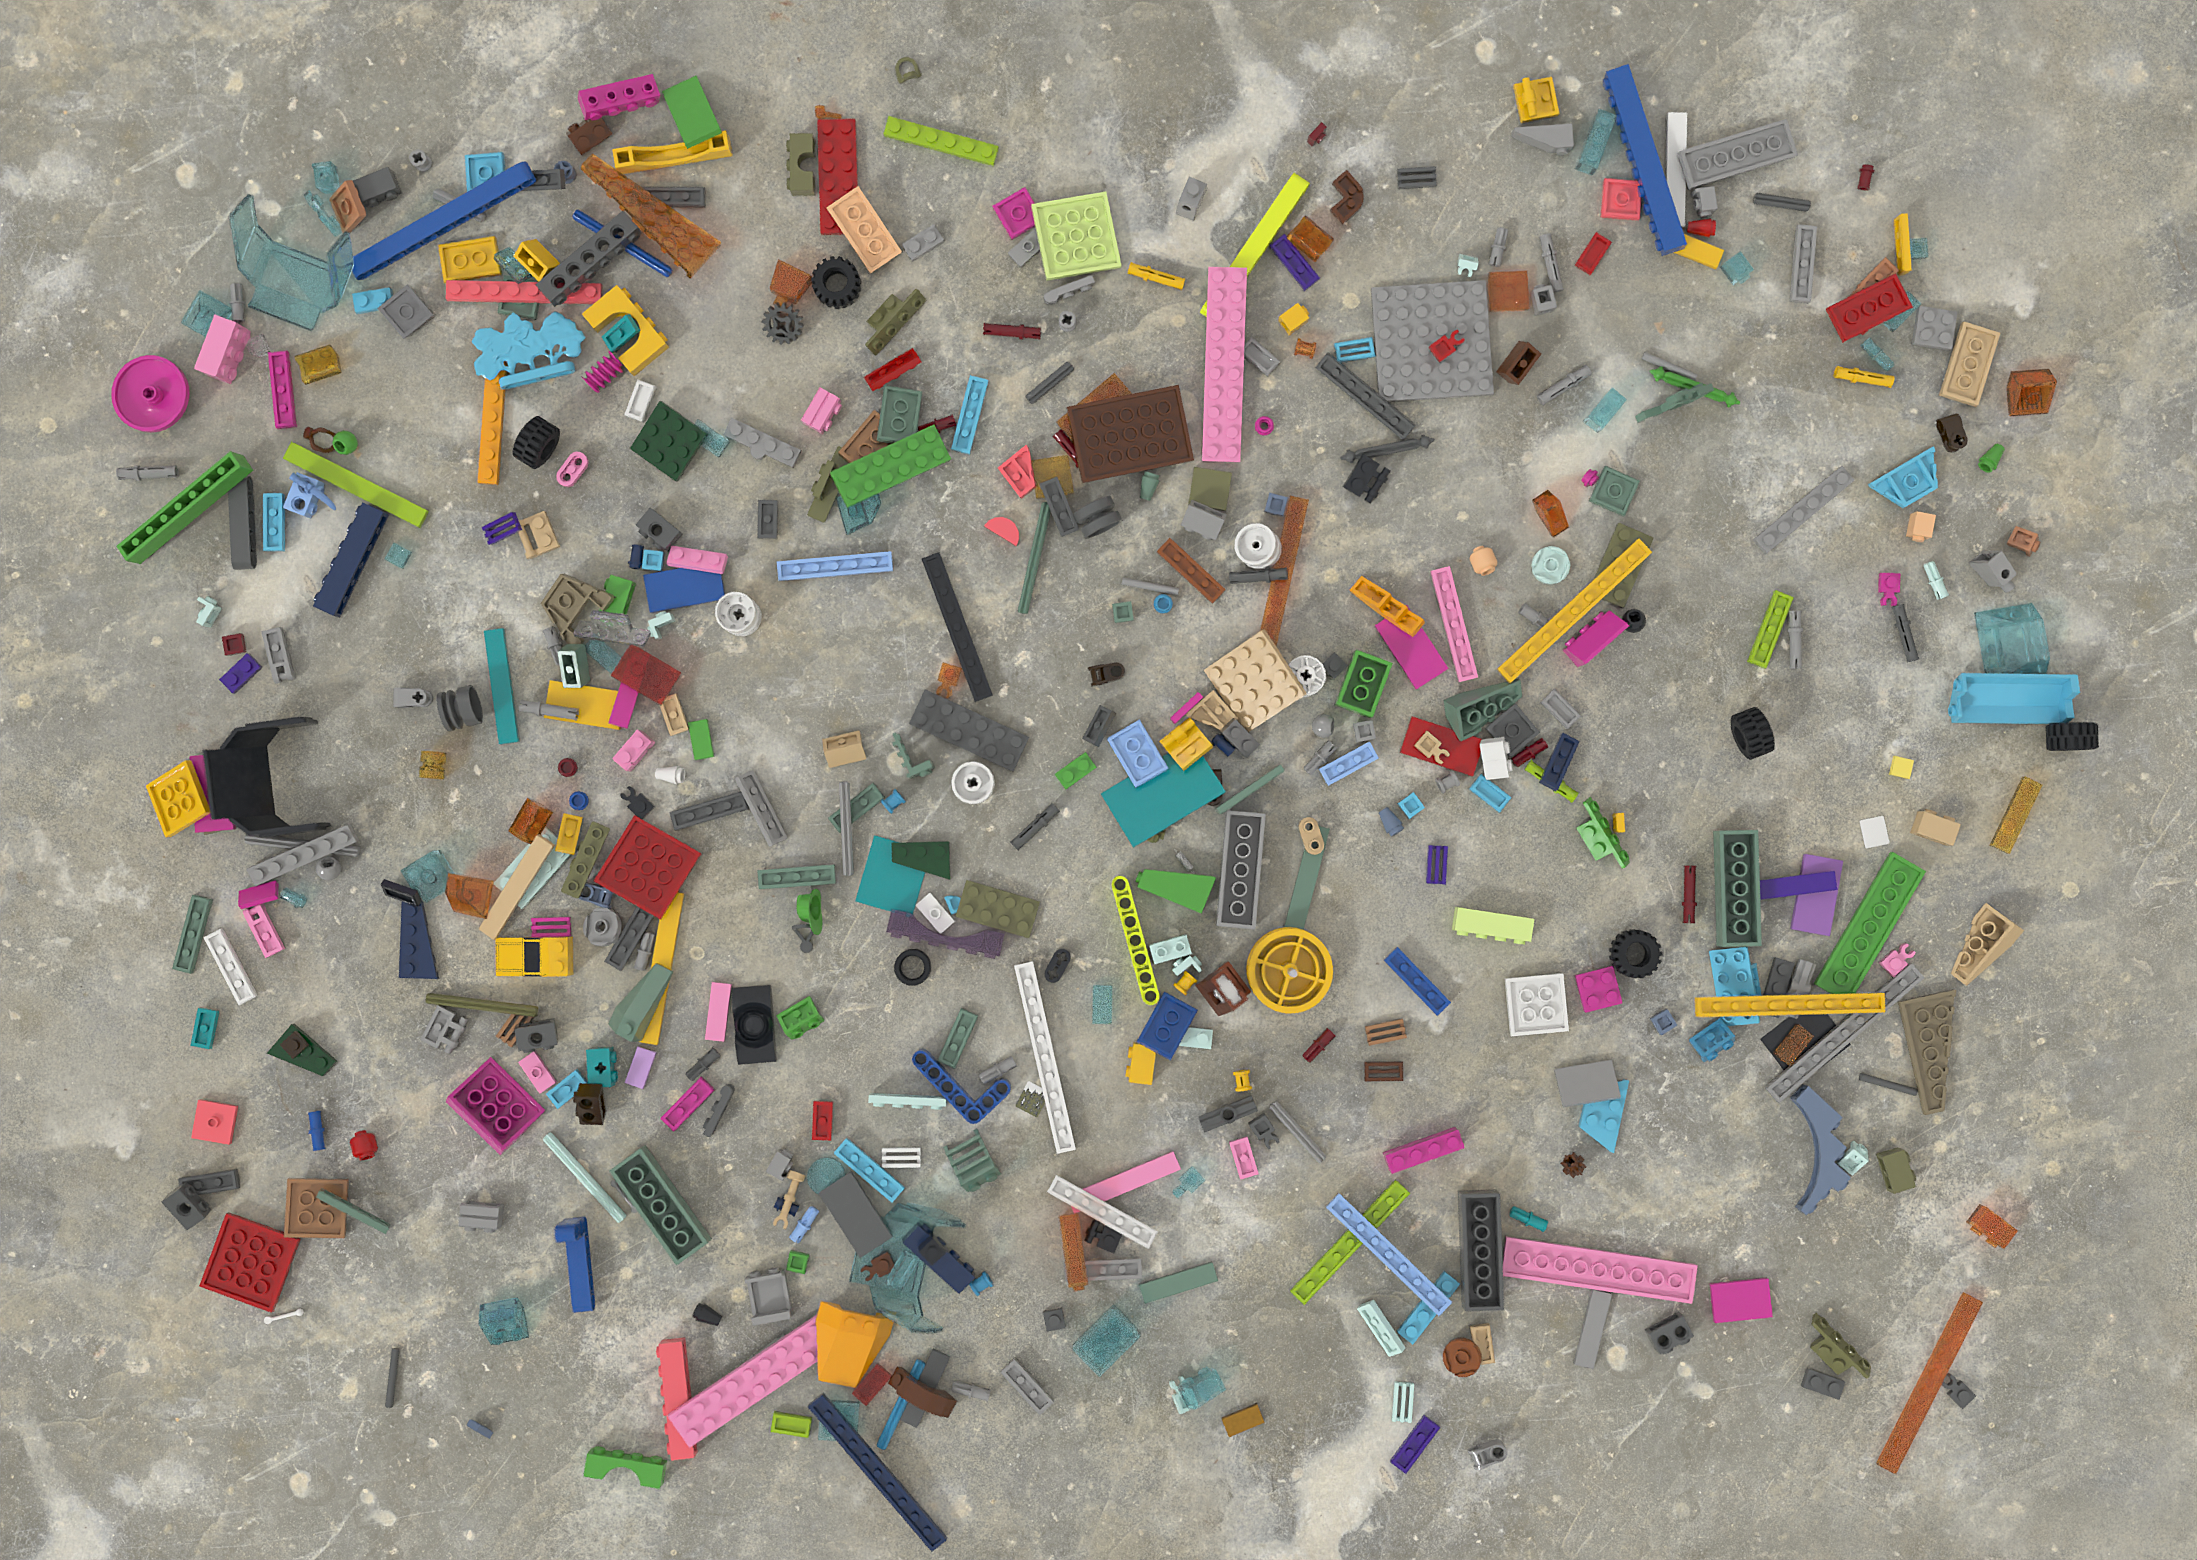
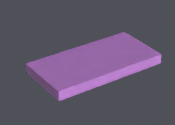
[1790,854,1843,936]

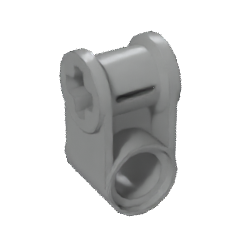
[393,688,433,708]
[1468,1439,1507,1470]

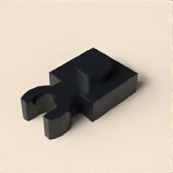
[620,786,655,820]

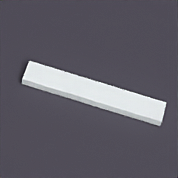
[1665,112,1687,228]
[1047,1175,1158,1249]

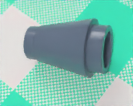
[1379,807,1404,837]

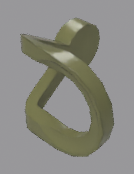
[895,57,921,84]

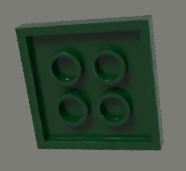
[630,401,708,481]

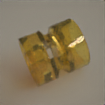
[419,751,447,779]

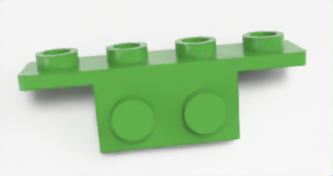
[1576,797,1630,869]

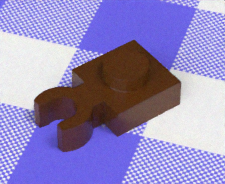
[860,1251,897,1281]

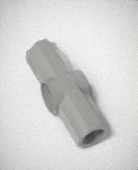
[1786,959,1816,1019]

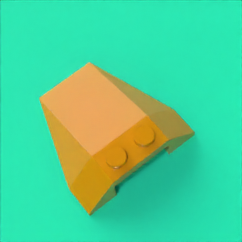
[816,1301,895,1388]

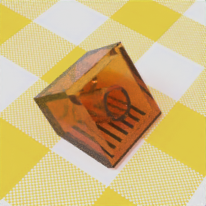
[2006,369,2057,416]

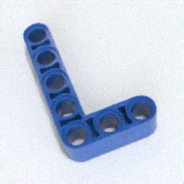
[912,1049,1011,1124]
[555,1216,595,1313]

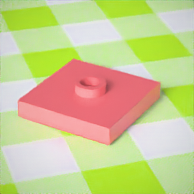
[191,1099,238,1145]

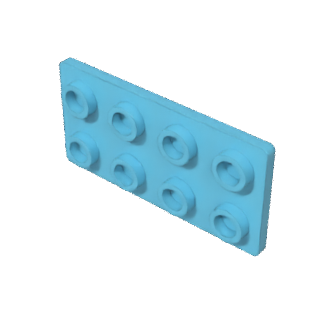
[1709,946,1762,1026]

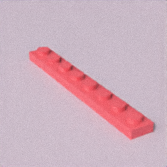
[446,280,602,304]

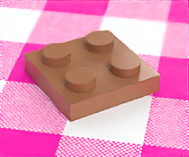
[329,180,366,234]

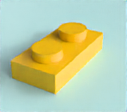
[555,813,583,855]

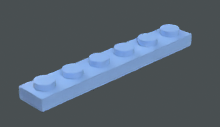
[777,551,893,581]

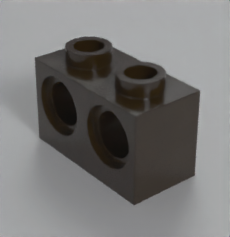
[573,1083,607,1125]

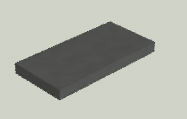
[818,1171,893,1258]

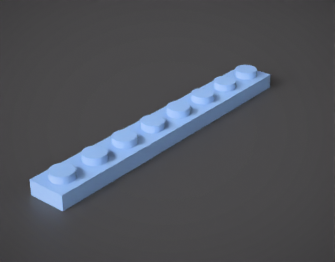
[1326,1193,1452,1316]

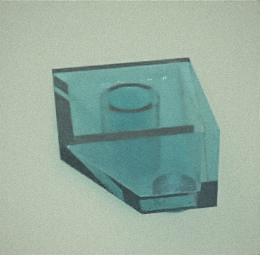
[180,290,232,337]
[836,494,881,535]

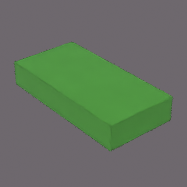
[688,719,715,760]

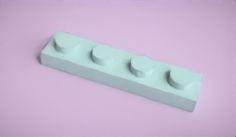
[868,1093,947,1110]

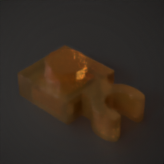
[936,662,962,698]

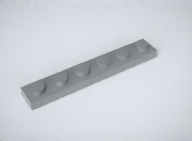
[1753,466,1854,554]
[246,823,359,886]

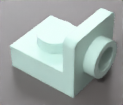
[196,596,222,628]
[1837,1140,1869,1176]

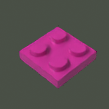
[1574,966,1623,1013]

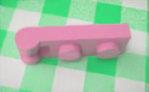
[243,903,285,958]

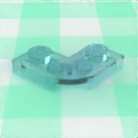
[303,190,342,237]

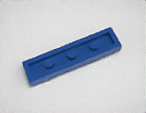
[1383,947,1451,1016]

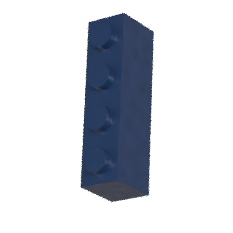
[902,1222,975,1294]

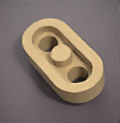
[1298,817,1324,855]

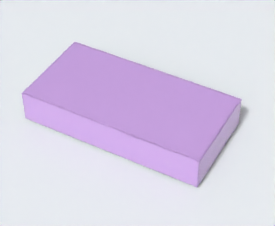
[625,1046,657,1089]

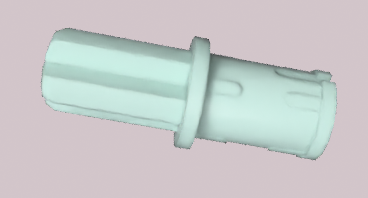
[1924,561,1949,600]

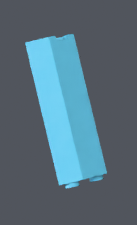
[1948,673,2080,724]

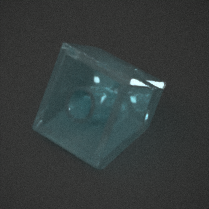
[400,850,460,903]

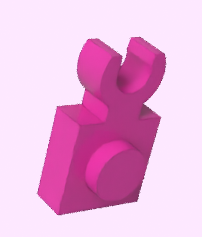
[1878,573,1901,606]

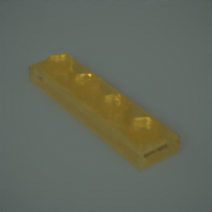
[1990,776,2042,854]

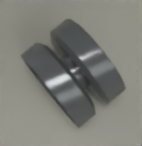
[1073,496,1123,539]

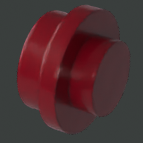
[558,758,578,777]

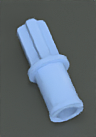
[789,1206,819,1243]

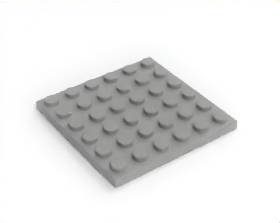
[1371,280,1494,402]

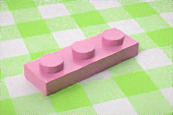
[667,546,728,574]

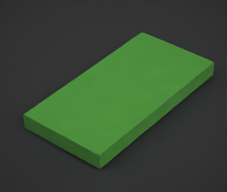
[662,76,722,149]

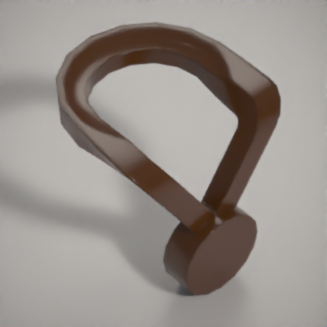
[303,427,336,453]

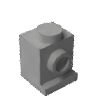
[1690,186,1718,218]
[1530,284,1557,316]
[765,1149,794,1181]

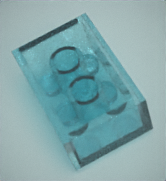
[1072,1304,1141,1377]

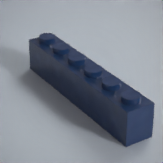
[313,502,389,618]

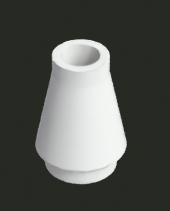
[655,766,685,785]

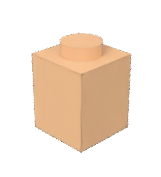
[1906,511,1936,542]

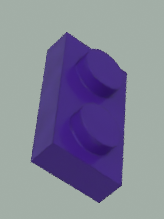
[219,653,263,694]

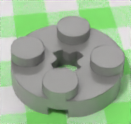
[583,907,621,947]

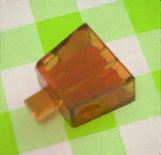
[770,259,812,306]

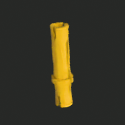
[1127,262,1185,290]
[1834,366,1894,388]

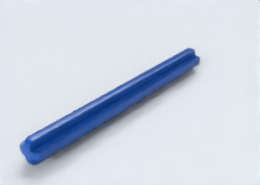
[572,209,673,277]

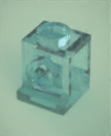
[312,161,340,193]

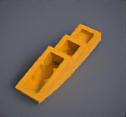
[1350,576,1425,637]

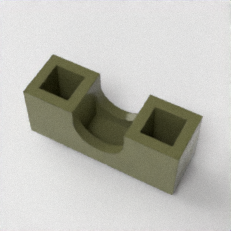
[786,133,815,196]

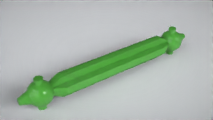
[1650,366,1740,408]

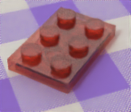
[611,643,682,706]

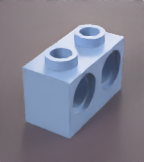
[283,472,325,519]

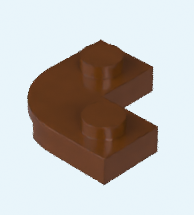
[1330,170,1364,225]

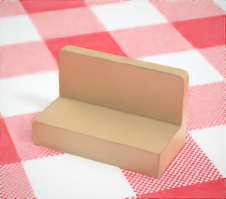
[822,730,866,768]

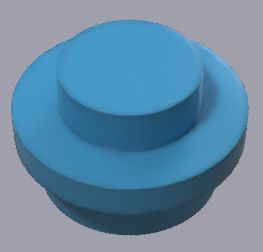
[1154,594,1173,614]

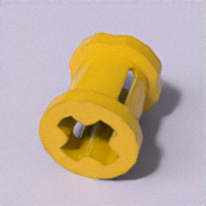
[1173,970,1198,996]
[1233,1069,1252,1092]

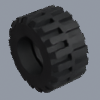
[811,256,862,309]
[512,416,560,469]
[1731,707,1775,760]
[2046,722,2099,751]
[1609,929,1662,979]

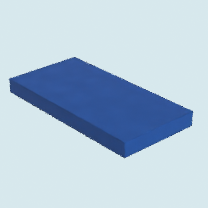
[643,568,725,613]

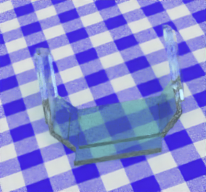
[229,194,354,331]
[849,1202,966,1334]

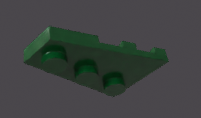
[267,1024,337,1076]

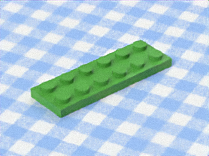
[830,425,951,508]

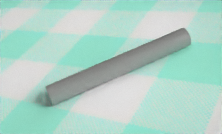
[1641,352,1697,381]
[1122,577,1179,595]

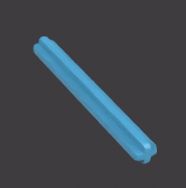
[877,1359,925,1450]

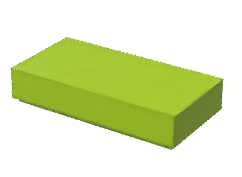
[770,1411,812,1438]

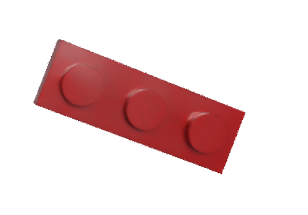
[864,348,921,392]

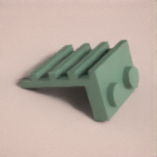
[892,732,935,779]
[943,1129,1001,1192]

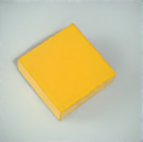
[1612,813,1625,832]

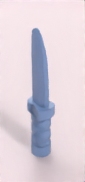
[289,473,336,510]

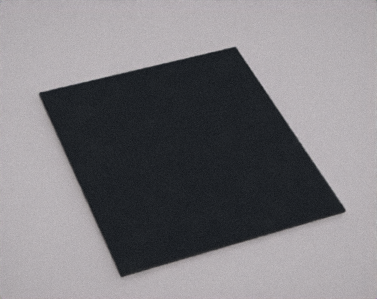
[1760,1014,1851,1070]

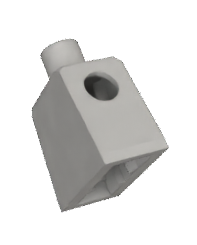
[1176,177,1207,221]
[1969,551,2016,593]

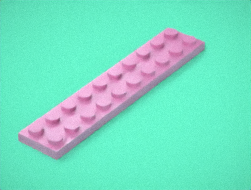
[1202,267,1247,462]
[1502,1236,1698,1304]
[668,1315,818,1448]

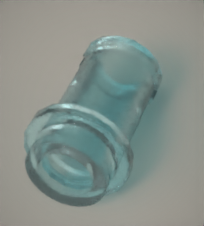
[280,887,307,908]

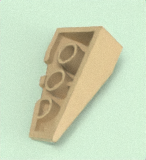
[1951,903,2024,986]

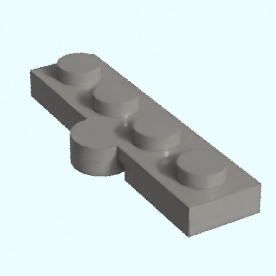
[723,418,801,468]

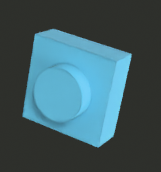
[642,550,664,571]
[1397,792,1425,819]

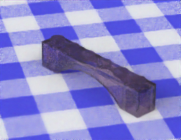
[886,909,1005,959]

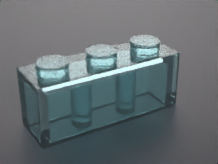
[1575,109,1617,175]

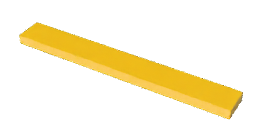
[638,892,685,1045]

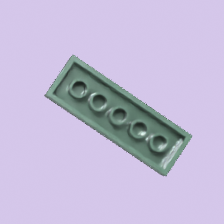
[1713,830,1762,947]
[609,1145,712,1266]

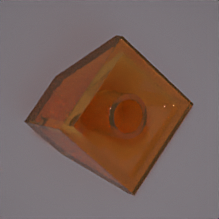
[445,873,494,919]

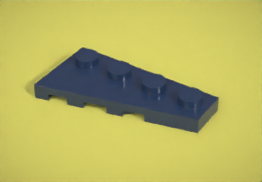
[399,901,439,979]

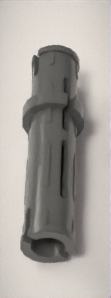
[1229,567,1288,584]
[1891,604,1919,662]
[1010,803,1060,851]

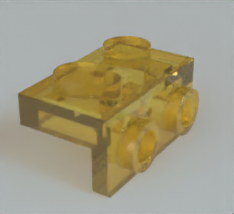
[295,345,342,385]

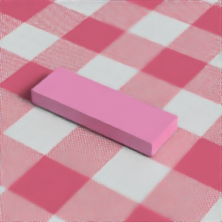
[705,982,732,1042]

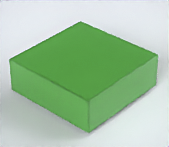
[786,1250,809,1274]

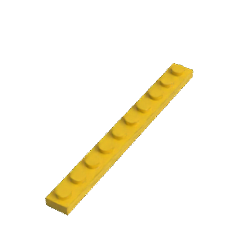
[1497,539,1652,683]
[1695,993,1885,1017]

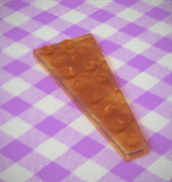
[581,153,721,279]

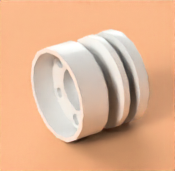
[715,592,762,637]
[1288,656,1326,697]

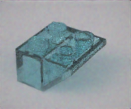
[478,1297,529,1345]

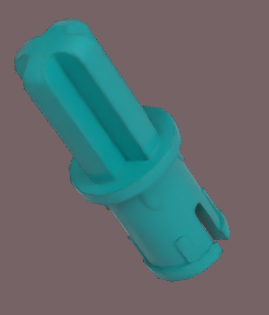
[1509,1206,1548,1232]

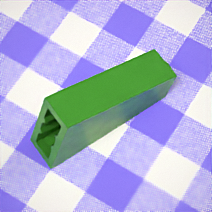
[1135,869,1216,913]

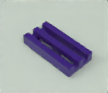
[482,512,522,545]
[1426,845,1448,885]

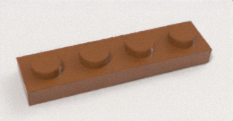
[1157,538,1226,604]

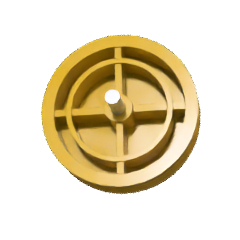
[1246,927,1333,1014]

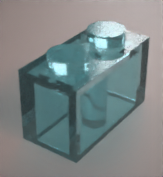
[1583,388,1627,433]
[1178,1367,1226,1410]

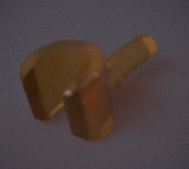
[815,105,842,119]

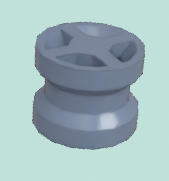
[554,161,576,184]

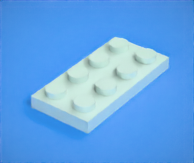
[493,826,571,909]

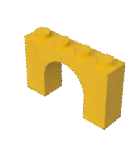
[582,285,669,376]

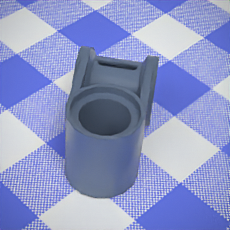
[579,883,614,909]

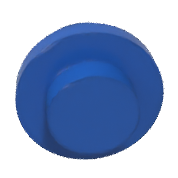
[569,791,589,810]

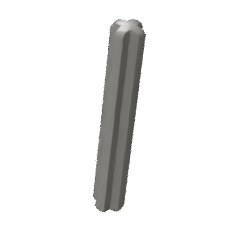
[1269,1101,1326,1163]

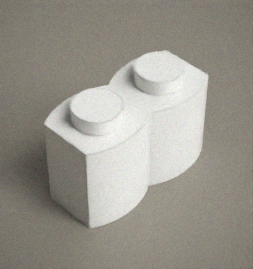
[1480,737,1513,780]

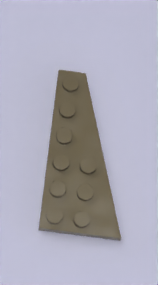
[1897,989,1956,1115]

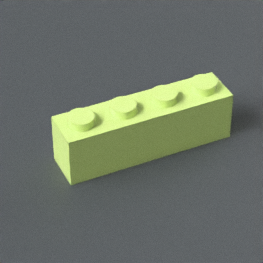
[1452,907,1534,945]

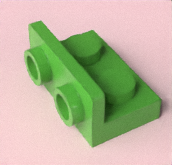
[776,996,824,1040]

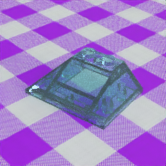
[1974,603,2050,674]

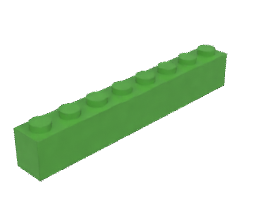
[116,451,253,564]

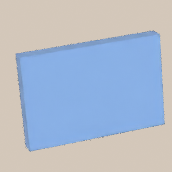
[1107,719,1169,788]

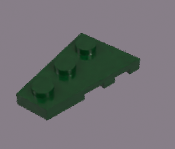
[891,841,950,880]

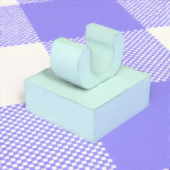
[1457,254,1479,277]

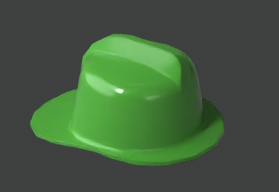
[796,888,823,935]

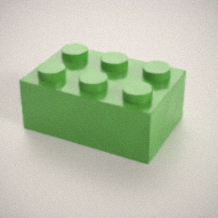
[1334,650,1393,718]

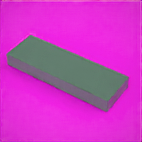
[828,783,885,833]
[937,1008,979,1069]

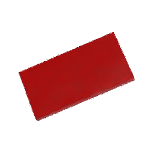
[1826,273,1913,343]
[1399,716,1482,777]

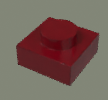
[1307,122,1327,147]
[222,633,247,656]

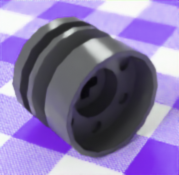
[436,685,483,732]

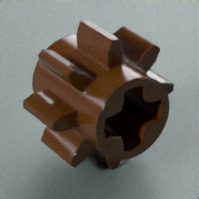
[1560,1152,1587,1178]

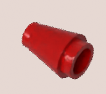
[1687,218,1716,237]

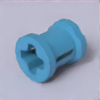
[881,789,906,814]
[969,1271,994,1296]

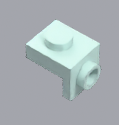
[647,611,675,640]
[1172,955,1202,976]

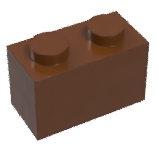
[1496,341,1542,385]

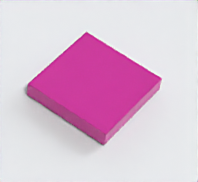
[992,187,1035,240]

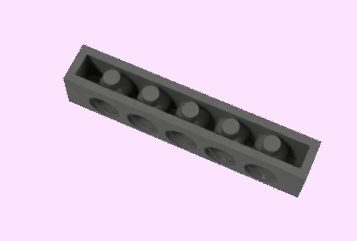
[535,210,642,307]

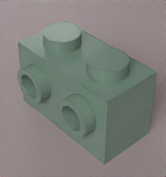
[557,644,591,688]

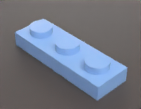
[1319,741,1378,786]

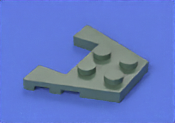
[1635,383,1714,423]

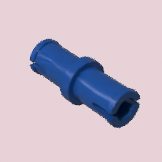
[308,1111,326,1151]

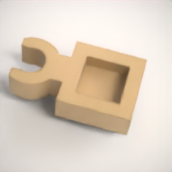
[1414,731,1450,764]

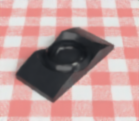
[732,985,777,1065]

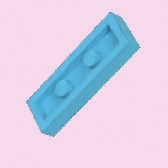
[263,493,285,552]

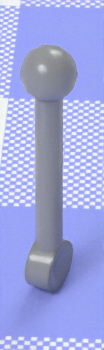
[611,1180,638,1213]

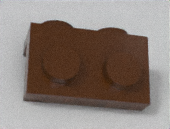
[566,117,612,155]

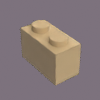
[1910,809,1961,846]

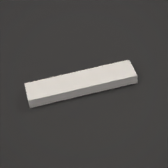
[203,928,258,1005]

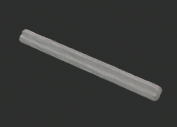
[244,834,360,857]

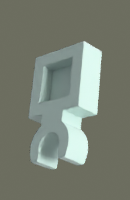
[1169,1376,1198,1414]

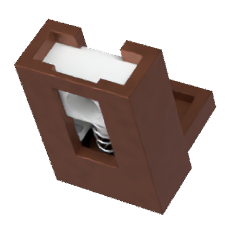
[1195,961,1251,1016]

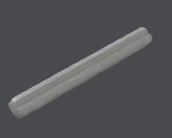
[839,781,854,876]

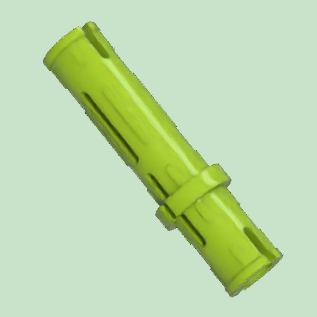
[1524,760,1579,803]

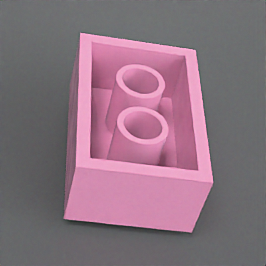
[194,314,251,384]

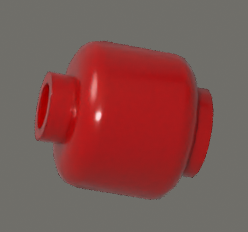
[349,1130,378,1161]

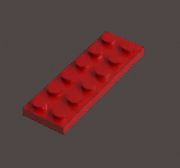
[817,119,858,235]

